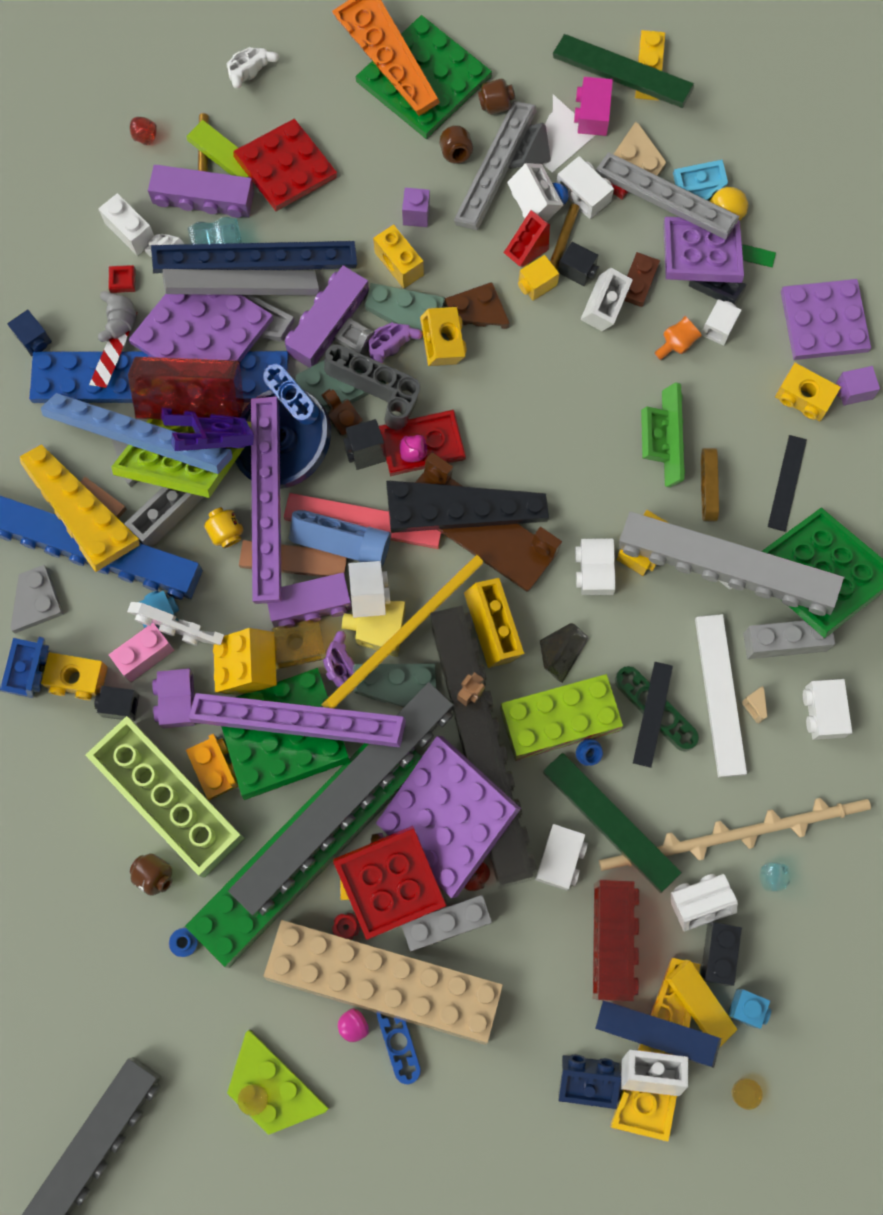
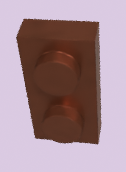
[624,252,660,307]

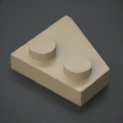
[614,122,666,177]

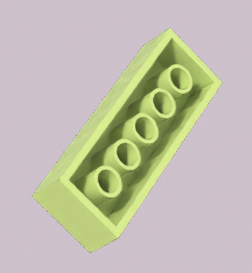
[85,716,245,878]

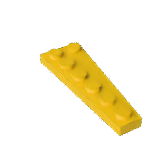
[20,444,139,572]

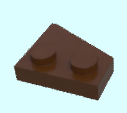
[445,282,510,329]

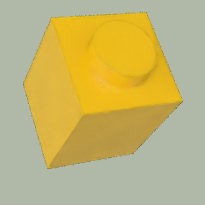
[518,255,559,301]

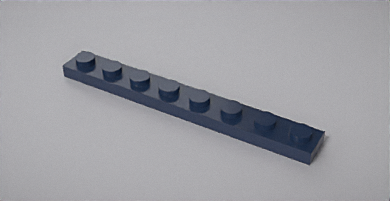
[151,241,357,274]

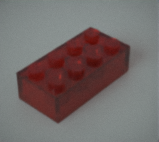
[128,357,244,419]
[592,880,640,1001]

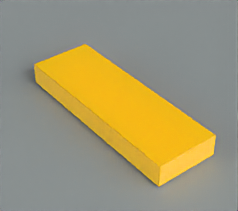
[666,960,738,1048]

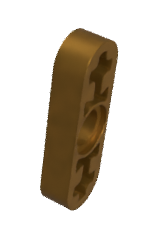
[701,448,719,521]

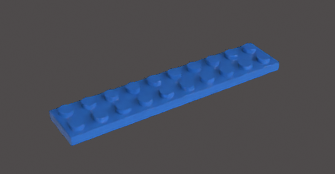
[29,351,289,403]

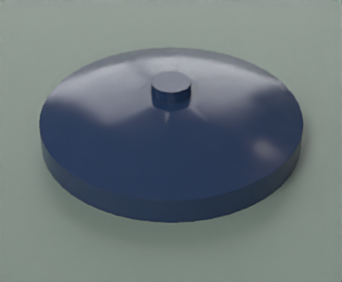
[235,388,331,489]

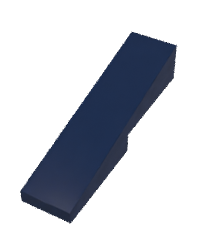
[595,1000,722,1068]

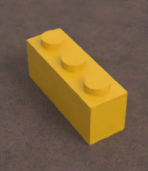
[464,578,524,668]

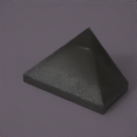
[540,623,589,683]

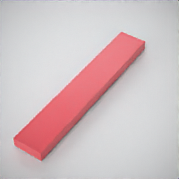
[284,493,441,549]

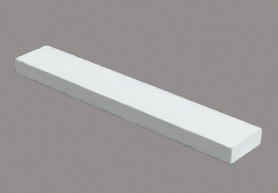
[695,614,747,778]

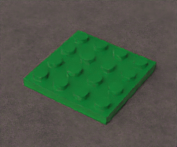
[356,15,492,139]
[761,507,883,638]
[221,668,350,800]

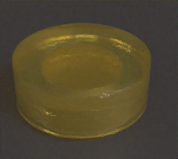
[732,1078,763,1110]
[238,1084,268,1116]

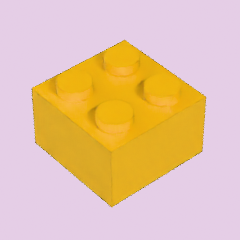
[213,628,277,695]

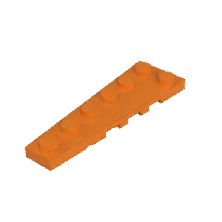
[332,0,440,116]

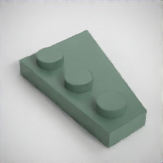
[365,283,444,339]
[353,664,436,708]

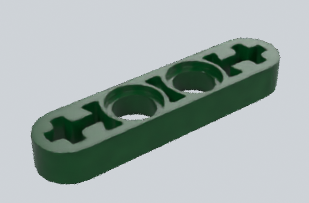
[615,666,699,752]

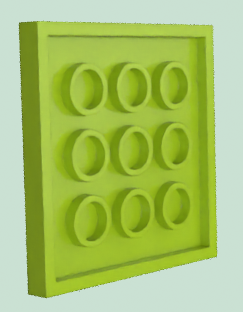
[111,402,251,498]

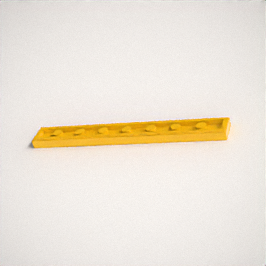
[321,555,483,709]

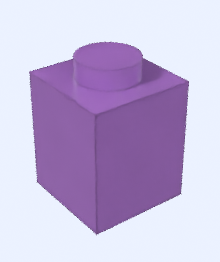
[402,187,430,227]
[836,366,880,406]

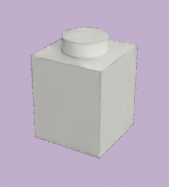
[701,299,741,346]

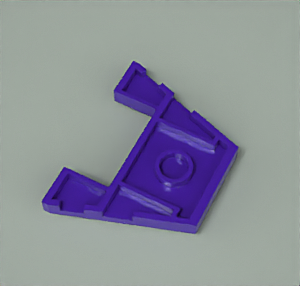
[161,408,254,451]

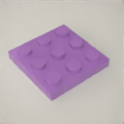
[663,217,744,283]
[780,279,871,360]

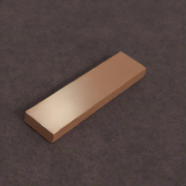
[239,540,347,577]

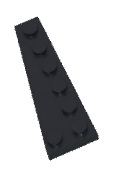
[386,481,549,533]

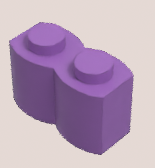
[152,669,196,729]

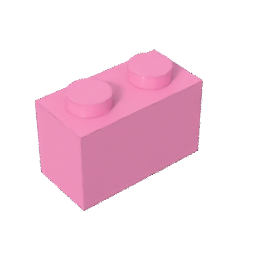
[109,623,175,682]

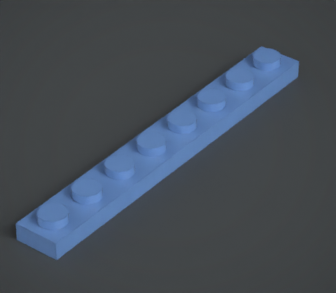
[41,393,232,474]

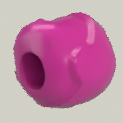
[400,435,427,462]
[338,1008,369,1042]

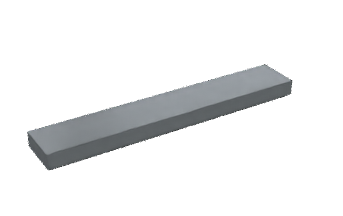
[454,101,537,230]
[596,152,739,240]
[162,269,319,295]

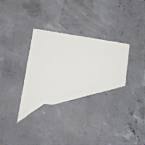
[542,95,595,172]

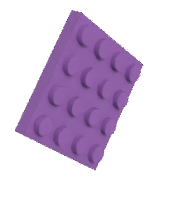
[129,294,273,397]
[376,736,521,898]

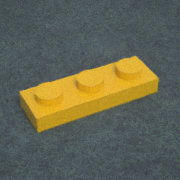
[635,30,665,101]

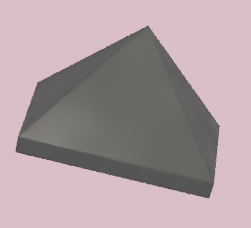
[509,123,551,169]

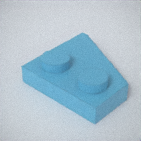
[673,160,728,201]

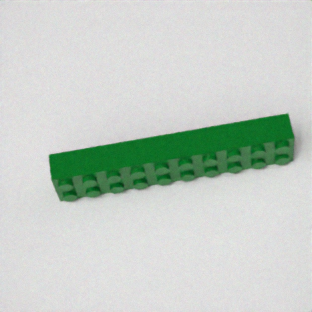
[185,743,422,968]

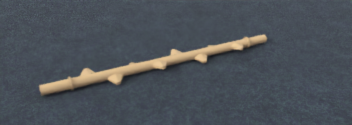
[599,798,871,871]

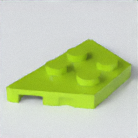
[227,1029,329,1135]

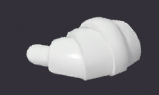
[227,47,279,89]

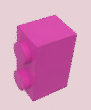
[574,77,613,136]

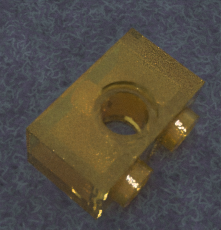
[271,620,326,670]

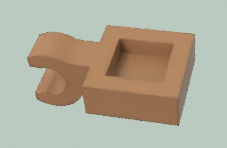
[457,672,485,707]

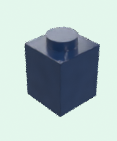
[7,309,52,357]

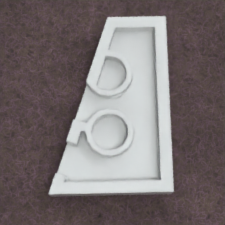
[127,602,224,646]

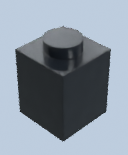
[558,241,600,286]
[94,686,139,721]

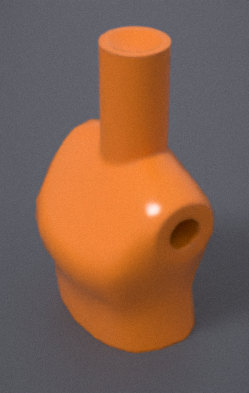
[654,316,702,360]

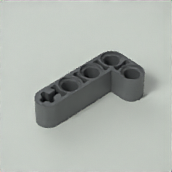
[324,345,421,430]

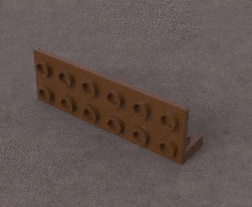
[415,452,562,592]

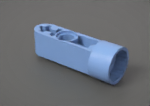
[288,510,391,568]

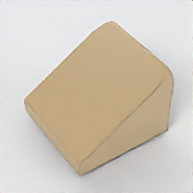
[742,686,767,724]

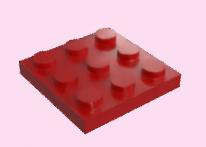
[233,118,337,211]
[333,826,446,940]

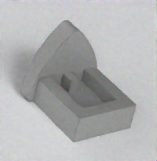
[335,318,374,355]

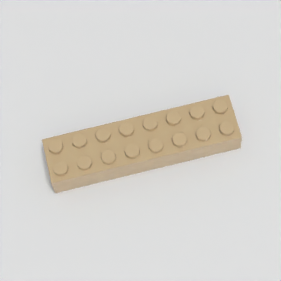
[263,920,503,1045]

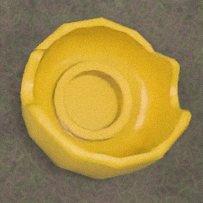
[709,187,749,220]

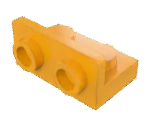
[186,733,239,800]

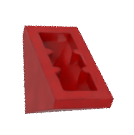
[503,210,550,267]

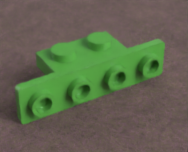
[641,382,685,487]

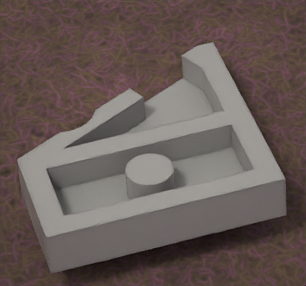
[11,565,64,633]

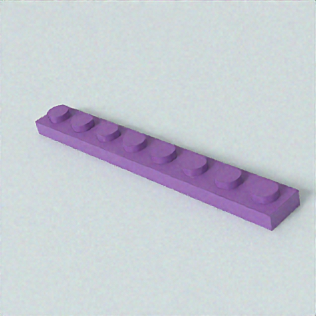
[251,397,282,604]
[188,693,406,747]

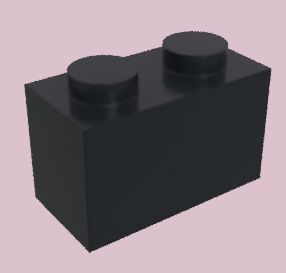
[343,419,386,470]
[700,922,742,986]

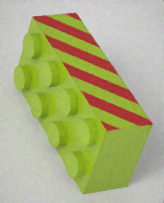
[500,674,623,761]

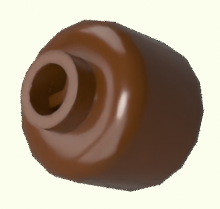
[478,78,516,115]
[439,126,473,164]
[130,853,172,896]

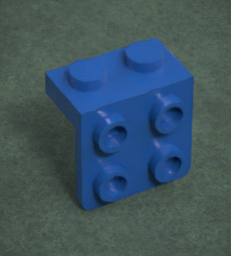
[0,637,50,698]

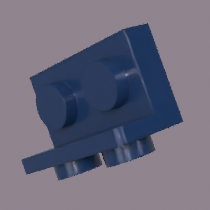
[558,1054,621,1109]

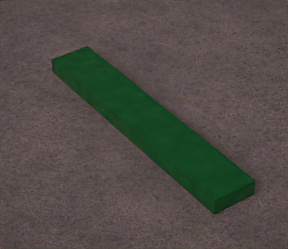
[553,34,694,108]
[543,752,682,893]

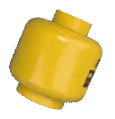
[204,507,244,549]

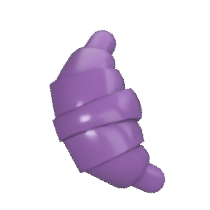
[368,322,423,364]
[323,631,355,690]

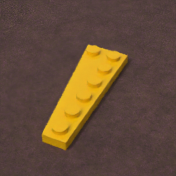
[610,958,701,1142]

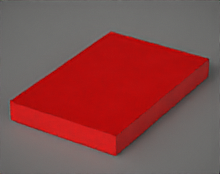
[379,409,466,476]

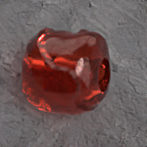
[130,116,157,145]
[464,862,490,891]

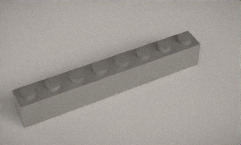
[619,511,844,616]

